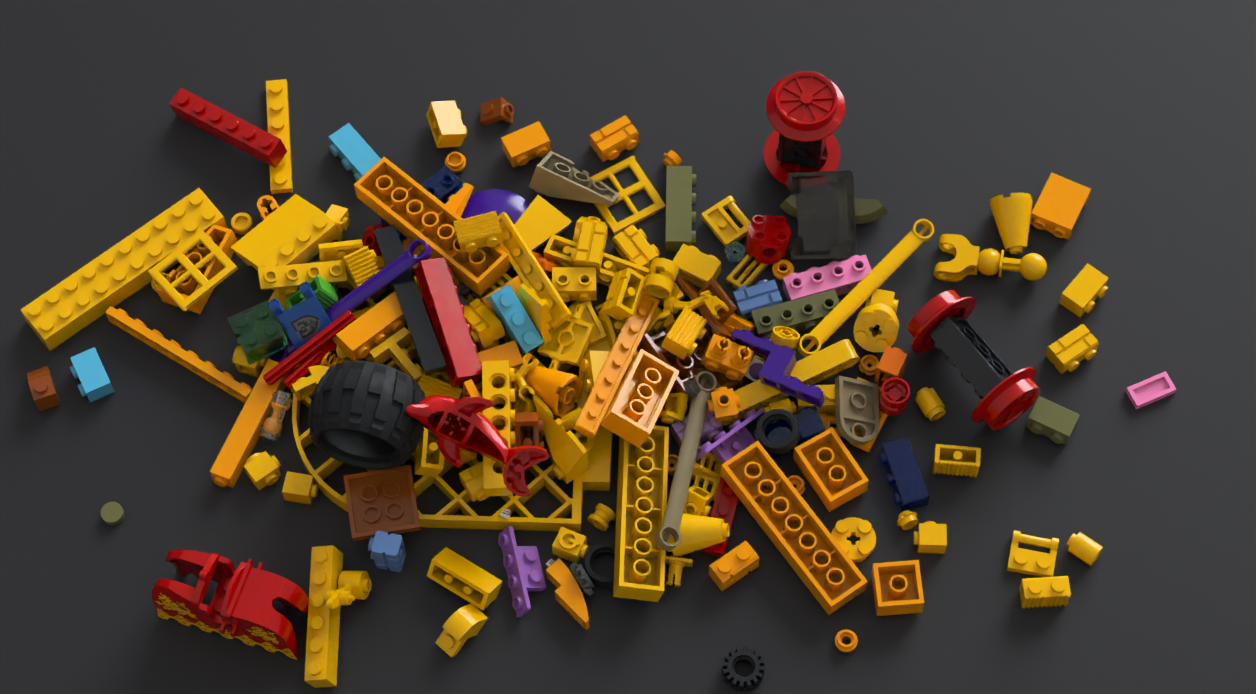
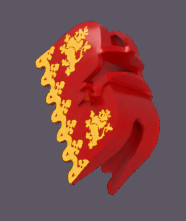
[152,550,309,660]

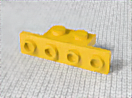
[318,239,385,275]
[258,260,348,297]

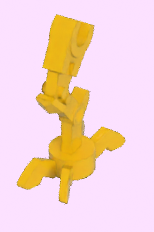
[658,282,729,329]

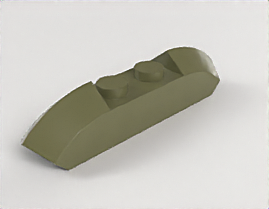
[779,195,888,224]

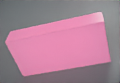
[1125,371,1177,409]

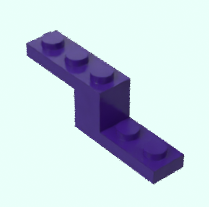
[731,328,825,408]

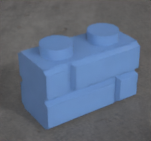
[732,279,783,320]
[368,531,406,573]

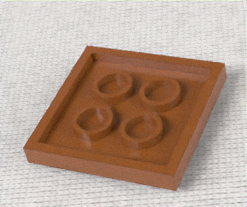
[343,465,421,541]

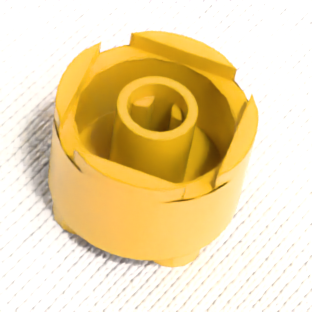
[853,303,899,352]

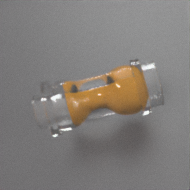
[260,390,294,441]

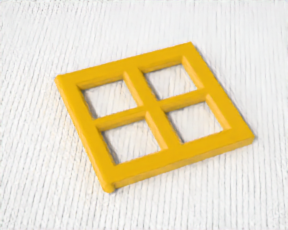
[590,156,666,235]
[148,229,238,311]

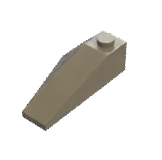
[529,151,620,206]

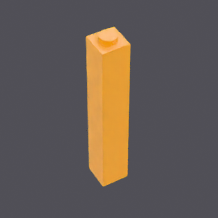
[210,359,290,488]

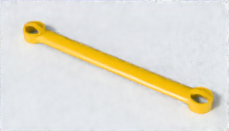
[797,219,934,357]

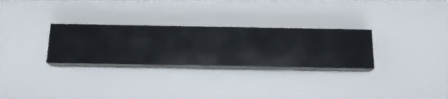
[373,225,447,376]

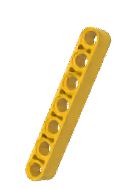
[722,339,860,425]

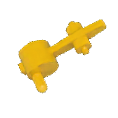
[323,570,372,609]

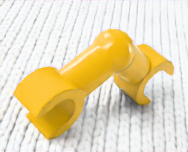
[515,353,539,401]

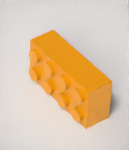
[601,349,679,448]

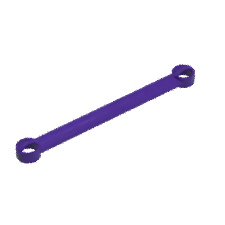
[267,239,432,363]

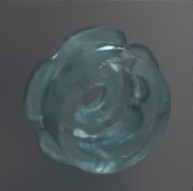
[724,241,746,262]

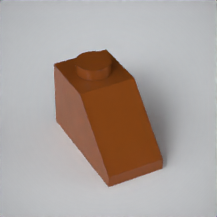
[27,365,61,411]

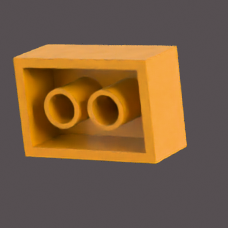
[793,427,869,512]

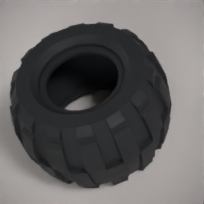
[308,361,425,470]

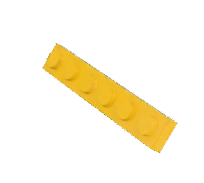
[266,79,293,194]
[498,212,572,329]

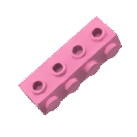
[782,254,872,301]

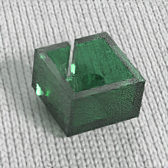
[227,300,289,365]

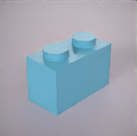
[70,347,115,402]

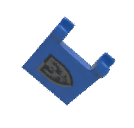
[269,281,332,349]

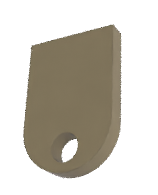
[835,376,879,445]

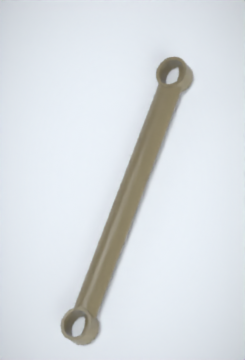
[656,371,717,551]

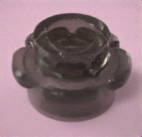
[682,377,700,399]

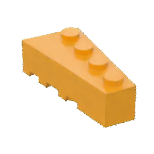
[155,224,238,314]

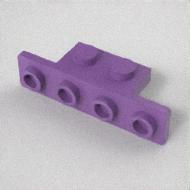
[696,408,765,464]
[498,526,546,617]

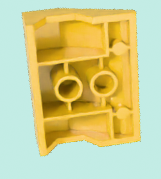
[230,194,339,290]

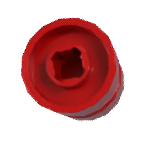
[879,377,910,416]

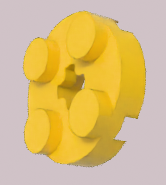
[831,517,876,563]

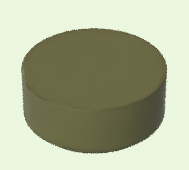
[101,502,124,525]

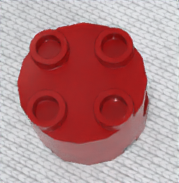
[745,215,791,264]

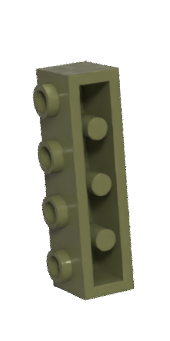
[751,289,840,339]

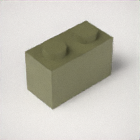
[1026,396,1080,445]

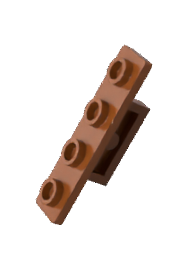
[677,277,737,340]

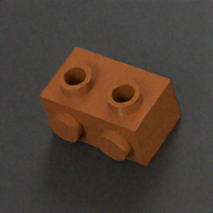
[515,412,544,464]

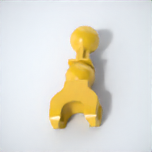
[933,234,1047,282]

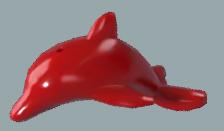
[405,395,550,497]

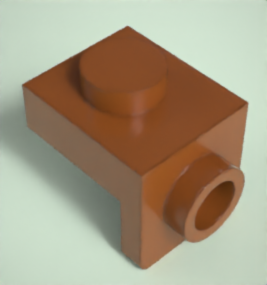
[480,97,514,126]

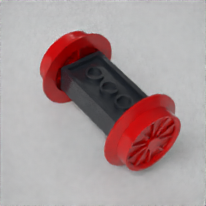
[763,71,845,189]
[907,290,1041,430]

